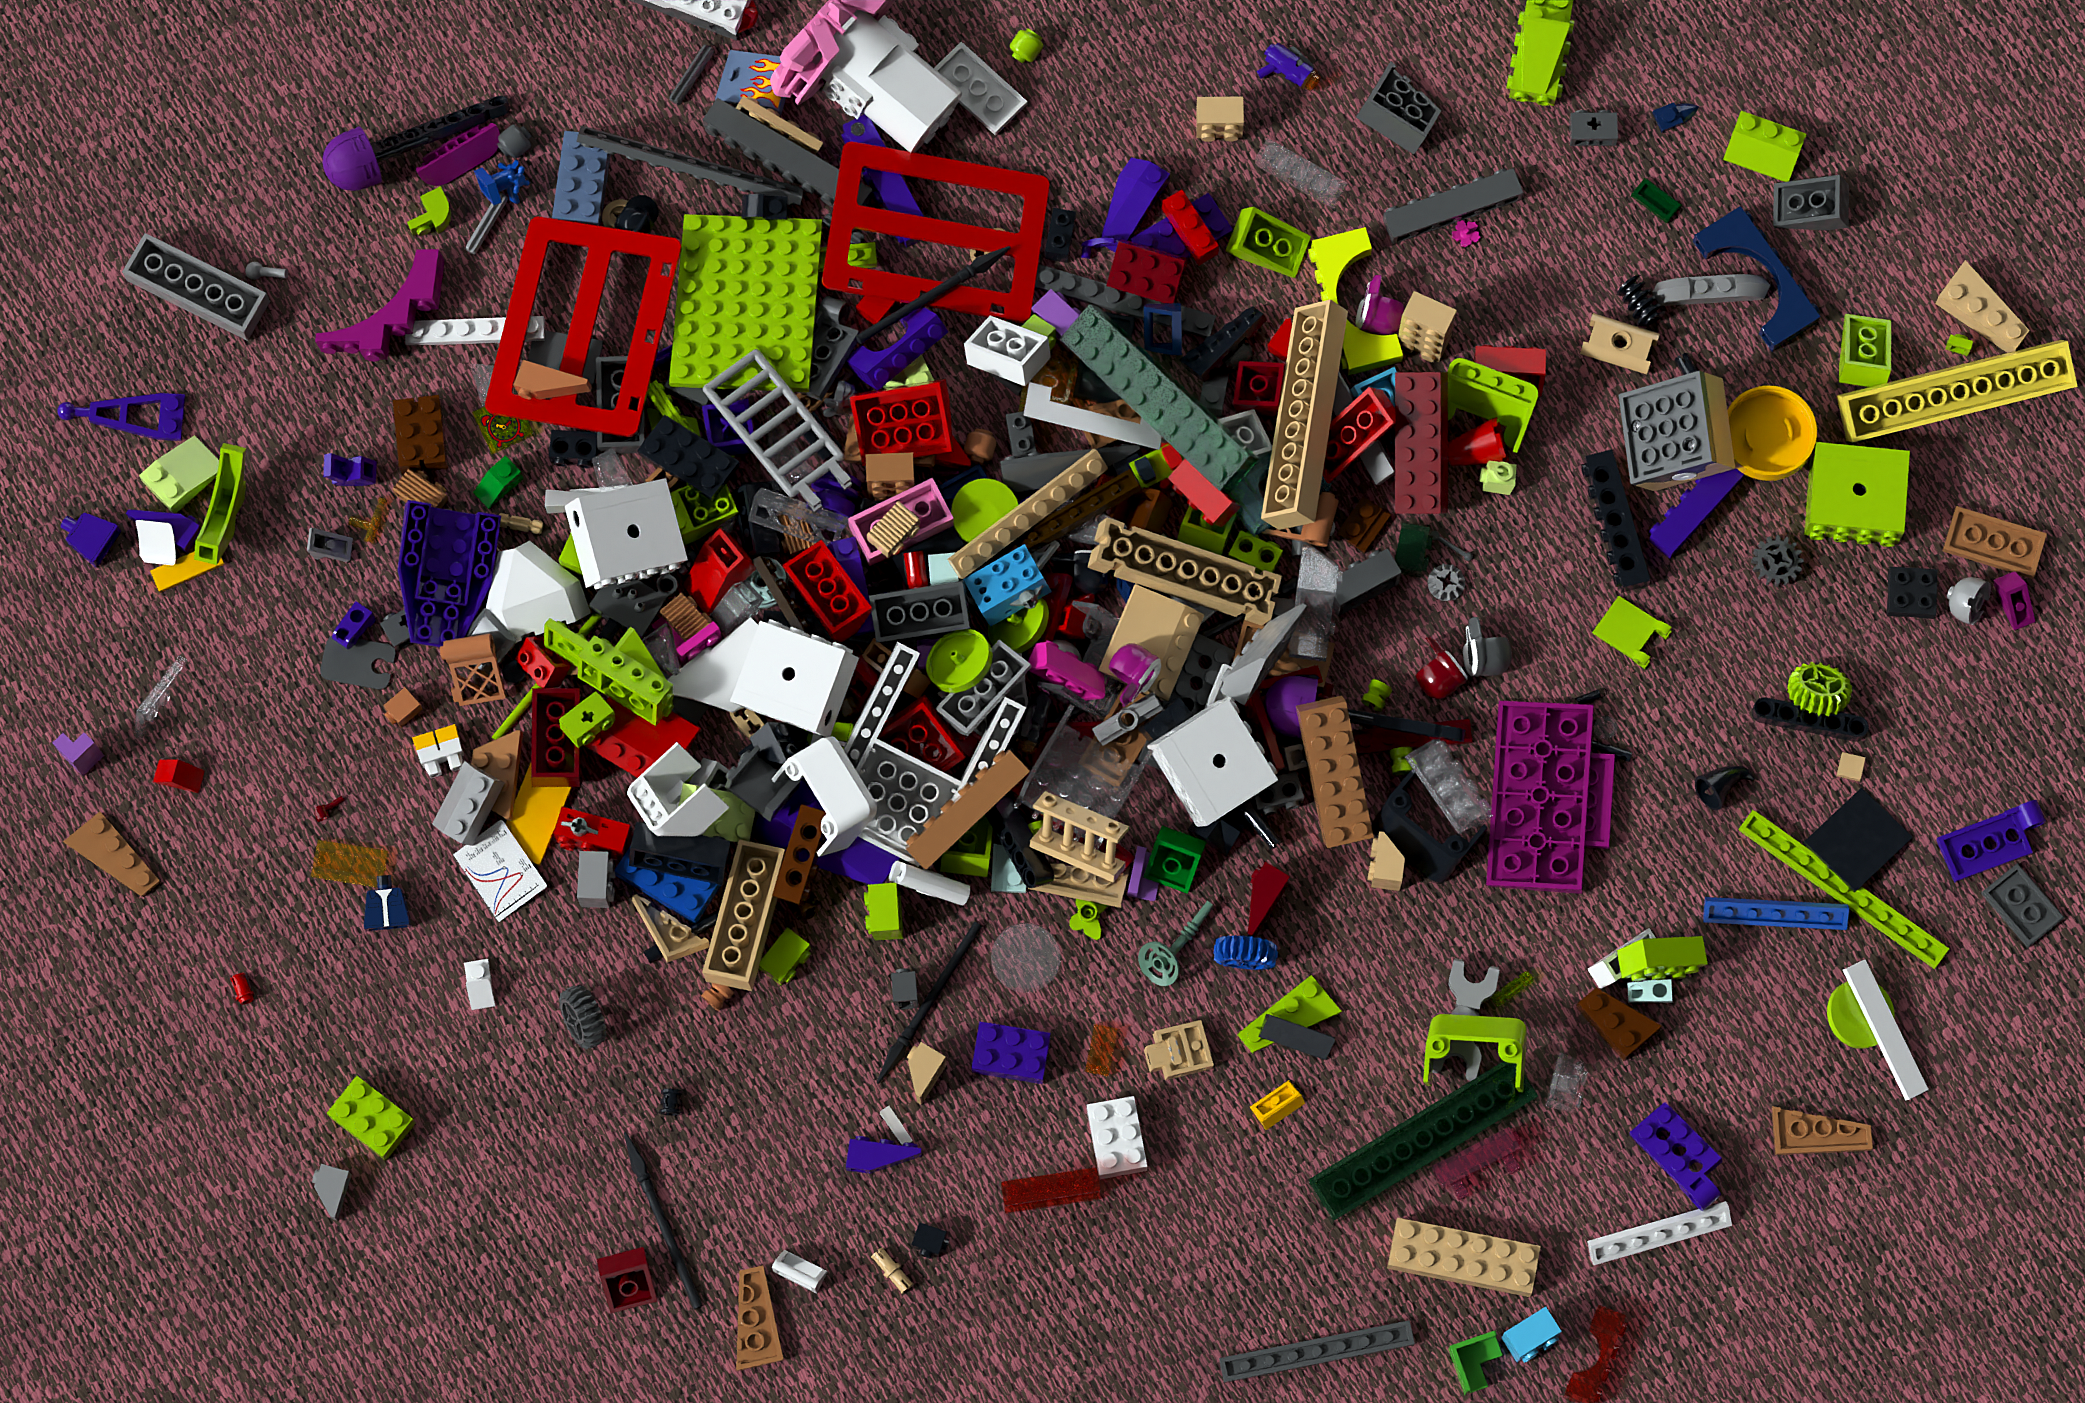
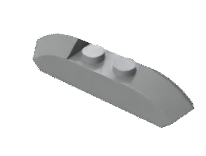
[1652,274,1770,306]

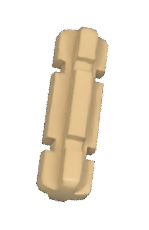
[499,513,543,534]

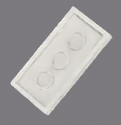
[934,42,1027,136]

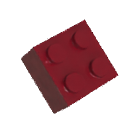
[1233,361,1286,417]

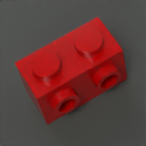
[515,635,571,688]

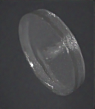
[991,923,1060,993]

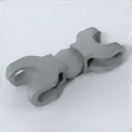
[1433,958,1499,1082]

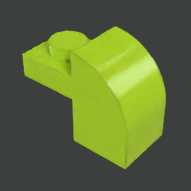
[407,186,451,237]

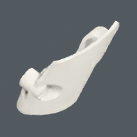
[668,617,758,713]

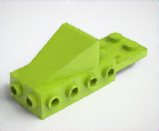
[1506,0,1574,106]
[544,618,674,726]

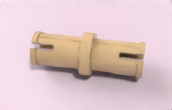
[871,1247,914,1294]

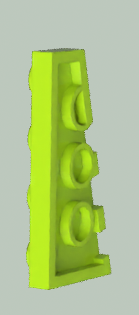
[1237,975,1342,1054]

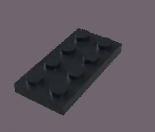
[637,415,740,501]

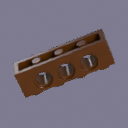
[772,804,826,906]

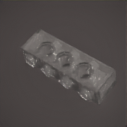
[1255,138,1347,210]

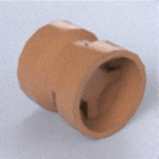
[701,983,734,1011]

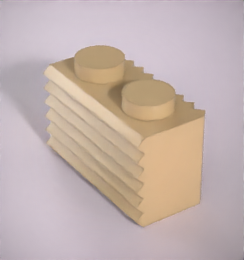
[867,501,920,558]

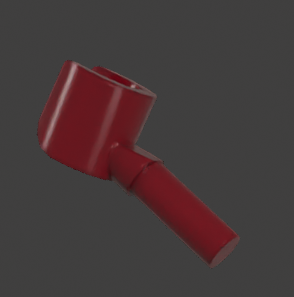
[314,796,344,822]

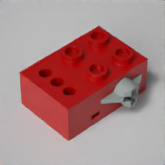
[553,806,633,860]

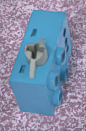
[963,544,1052,627]

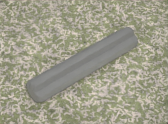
[465,192,508,255]

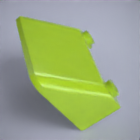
[1447,358,1538,453]

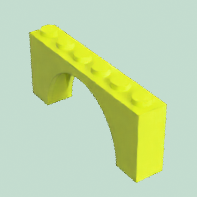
[1308,227,1403,375]

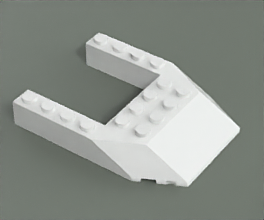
[843,642,1026,867]

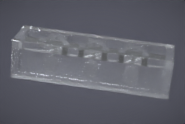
[748,488,848,546]

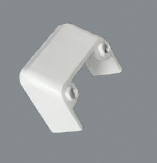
[772,736,877,857]
[627,742,729,836]

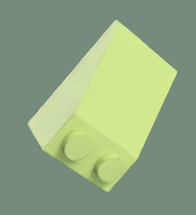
[139,435,219,513]

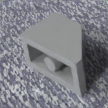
[312,1164,352,1221]

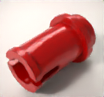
[230,973,254,1005]

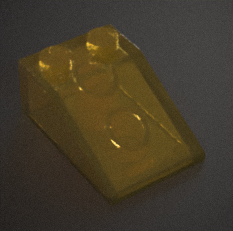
[1018,349,1080,412]

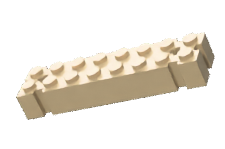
[1087,517,1282,626]

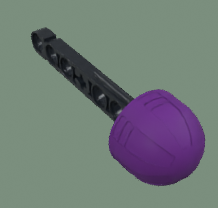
[323,96,510,191]
[1263,676,1466,742]

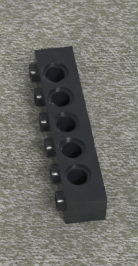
[1581,449,1651,593]

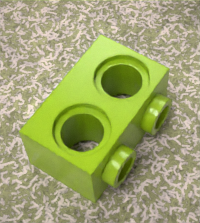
[1228,530,1283,574]

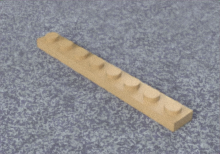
[947,449,1108,579]

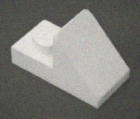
[464,959,495,1010]

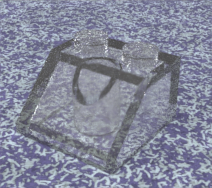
[1545,1052,1588,1113]

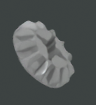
[1428,564,1465,601]

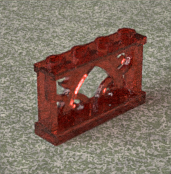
[1001,1167,1101,1214]

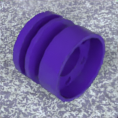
[805,471,862,524]

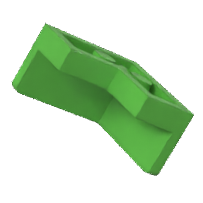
[1448,1330,1503,1395]

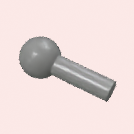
[245,262,288,280]

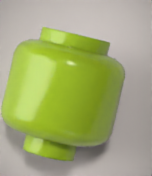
[1010,28,1043,64]

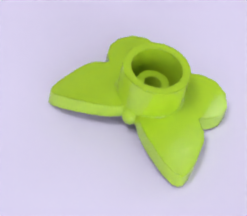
[1069,899,1109,940]

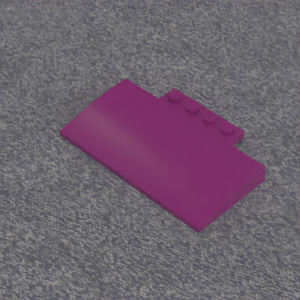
[1486,701,1615,894]

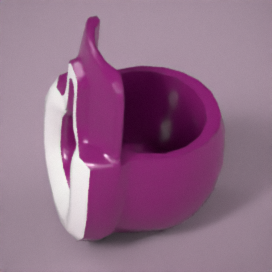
[1355,275,1404,335]
[1109,643,1161,707]

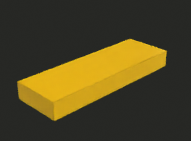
[150,551,225,593]

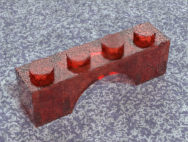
[1563,1305,1628,1403]

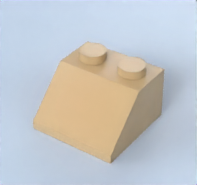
[907,1042,947,1105]

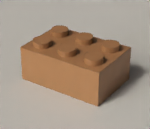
[866,452,915,502]

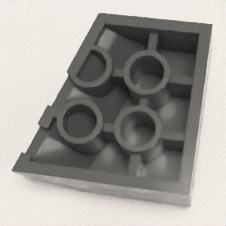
[1356,61,1441,154]

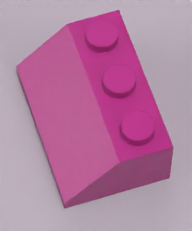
[1028,641,1105,701]

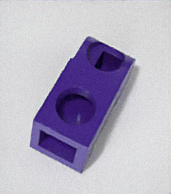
[332,601,376,649]

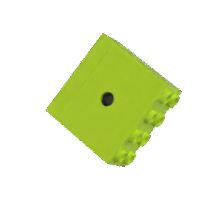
[1804,442,1910,547]

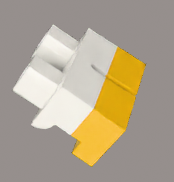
[412,724,464,778]

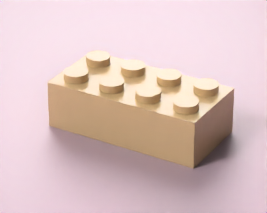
[1398,291,1457,362]

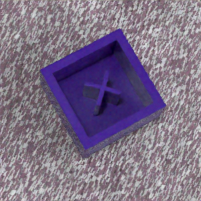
[702,399,754,456]

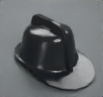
[614,195,659,234]

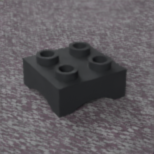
[1887,566,1938,619]

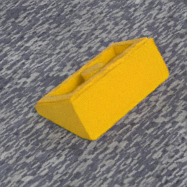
[1250,1080,1305,1130]

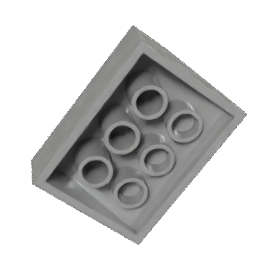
[1220,603,1306,705]

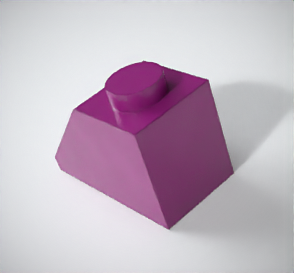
[1993,571,2035,631]

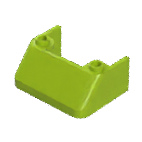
[1423,1014,1527,1092]

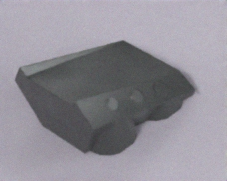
[465,608,517,675]

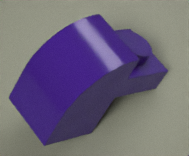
[323,453,377,486]

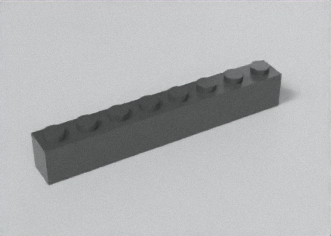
[702,98,873,207]

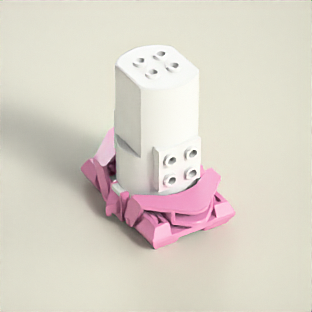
[770,0,962,153]

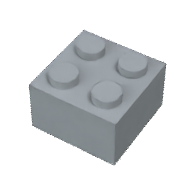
[577,851,616,908]

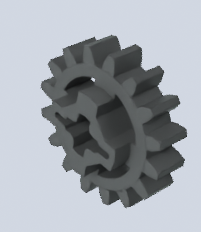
[1751,535,1803,587]

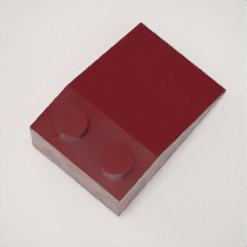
[1247,861,1290,937]

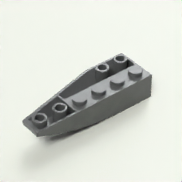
[1000,443,1140,498]

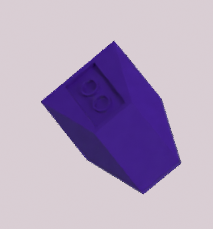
[398,500,501,648]

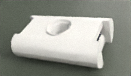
[889,861,970,906]

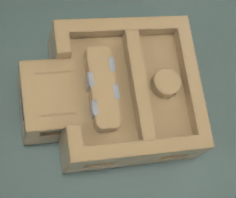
[1144,1020,1214,1080]

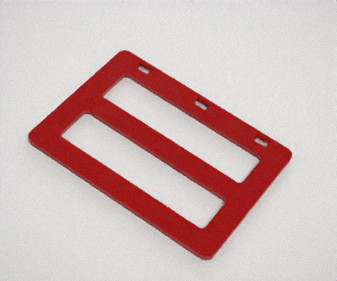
[822,142,1049,323]
[485,216,682,437]

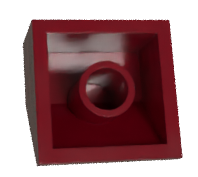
[597,1247,658,1313]

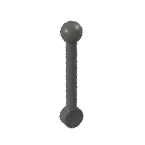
[1430,531,1473,561]

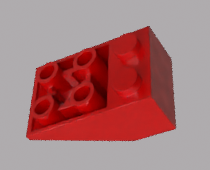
[683,528,756,616]

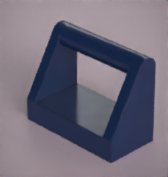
[1144,303,1182,355]

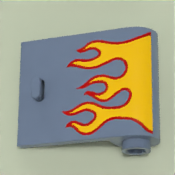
[715,50,787,116]

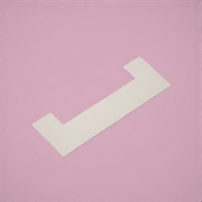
[1024,382,1165,450]

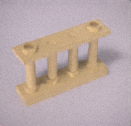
[1030,791,1129,883]

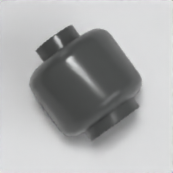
[497,124,532,159]

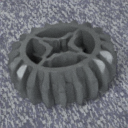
[559,984,607,1049]

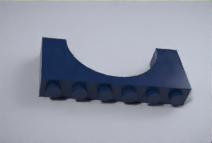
[1693,206,1820,352]

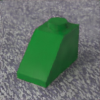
[473,455,523,509]

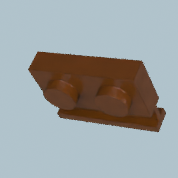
[1336,496,1391,554]

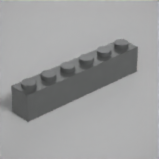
[1383,168,1523,245]

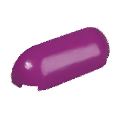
[416,123,500,186]

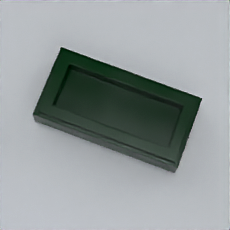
[1631,178,1682,223]

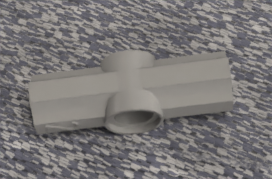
[1092,691,1164,746]

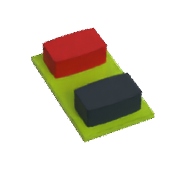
[1129,441,1184,489]

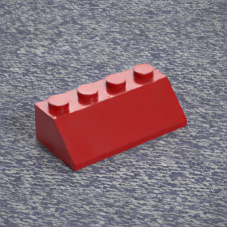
[1322,387,1396,483]
[782,540,873,644]

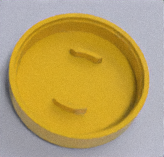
[1727,386,1817,481]

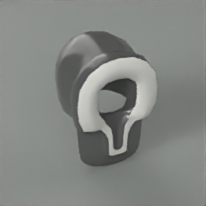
[1463,617,1512,677]

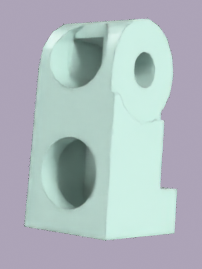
[1627,979,1672,1003]

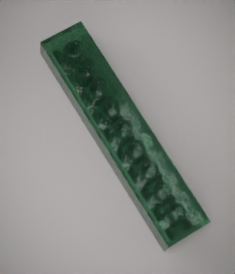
[1060,304,1259,494]
[1307,1061,1538,1225]

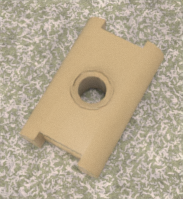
[1580,313,1660,375]

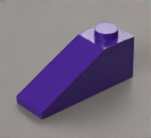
[126,509,201,554]

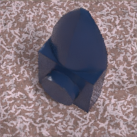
[1652,102,1699,133]

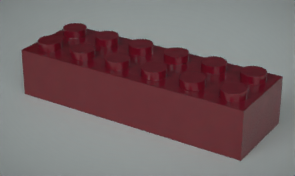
[1395,372,1448,514]

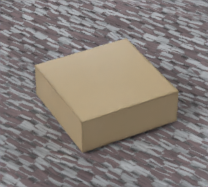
[1836,752,1865,782]

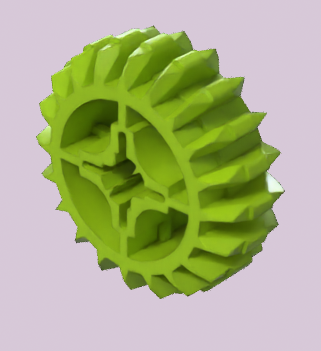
[1787,662,1852,716]

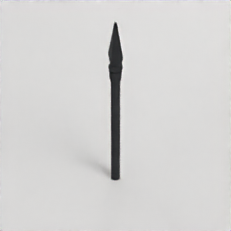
[856,246,1011,344]
[877,922,982,1084]
[624,1132,703,1310]

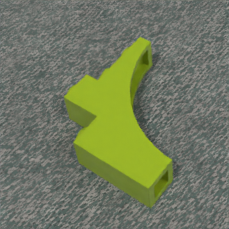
[194,443,246,565]

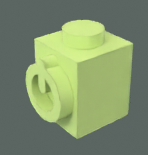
[1479,460,1517,495]

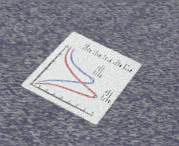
[452,820,547,923]

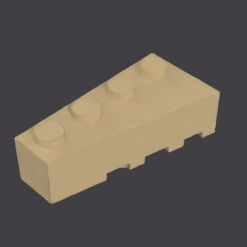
[1935,260,2029,353]

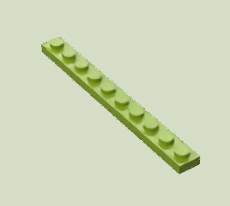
[1739,810,1949,969]

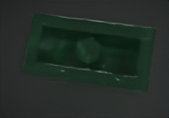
[1395,522,1433,577]

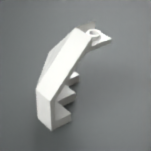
[486,541,591,643]

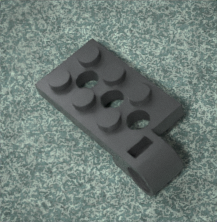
[798,296,860,401]

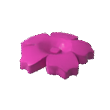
[1452,220,1480,248]

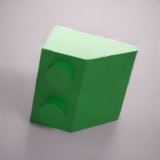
[1143,825,1207,894]

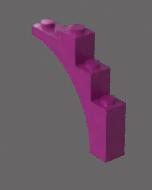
[315,249,445,362]

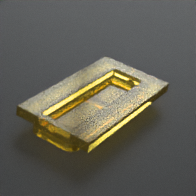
[311,840,388,888]

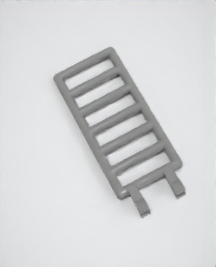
[703,349,852,512]

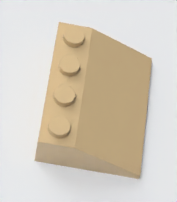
[1098,584,1204,701]

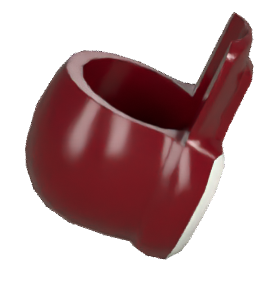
[1415,636,1468,699]

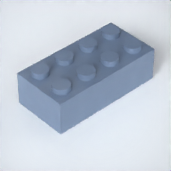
[552,131,611,226]

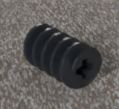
[1617,275,1666,327]

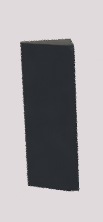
[1258,1014,1336,1060]

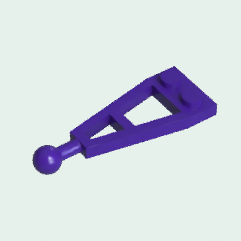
[57,393,186,441]

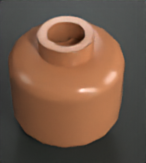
[964,429,996,465]

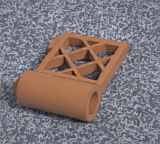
[1260,492,1339,547]
[440,633,506,706]

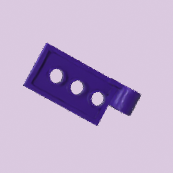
[1936,800,2046,883]
[1629,1102,1723,1211]

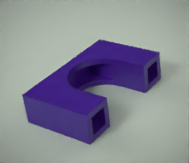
[846,306,948,391]

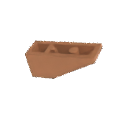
[513,360,592,400]

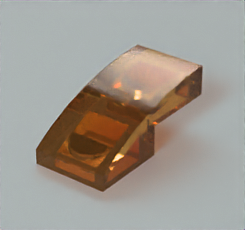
[1085,1024,1118,1076]

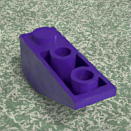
[846,1136,922,1174]

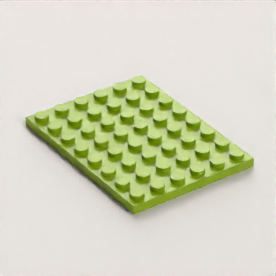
[669,214,823,392]

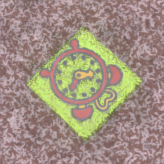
[472,393,534,454]

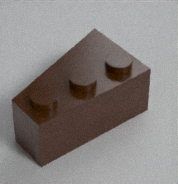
[1576,987,1662,1061]

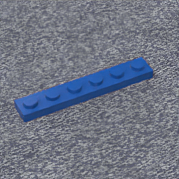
[1703,897,1849,930]

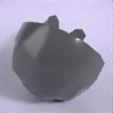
[823,380,858,417]

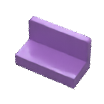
[1127,846,1159,901]

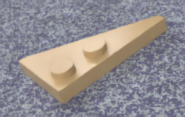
[632,894,709,963]

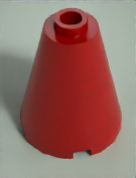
[1448,417,1509,466]

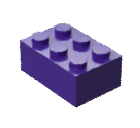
[972,1021,1051,1084]

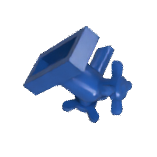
[474,160,530,205]

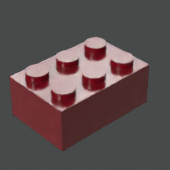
[1106,239,1189,303]

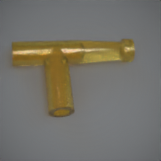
[348,497,387,544]

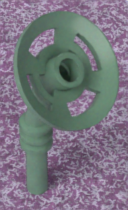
[1138,901,1214,986]

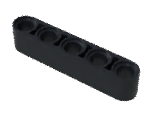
[1752,697,1869,742]
[985,792,1054,888]

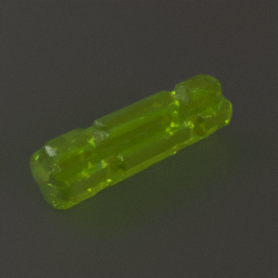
[1491,971,1534,1006]

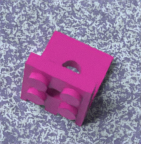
[651,607,722,666]

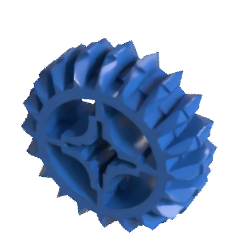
[1213,935,1278,970]

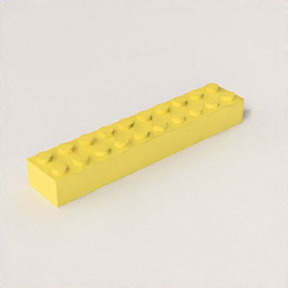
[1836,340,2078,442]

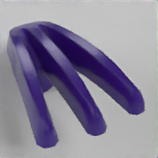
[1081,238,1118,259]

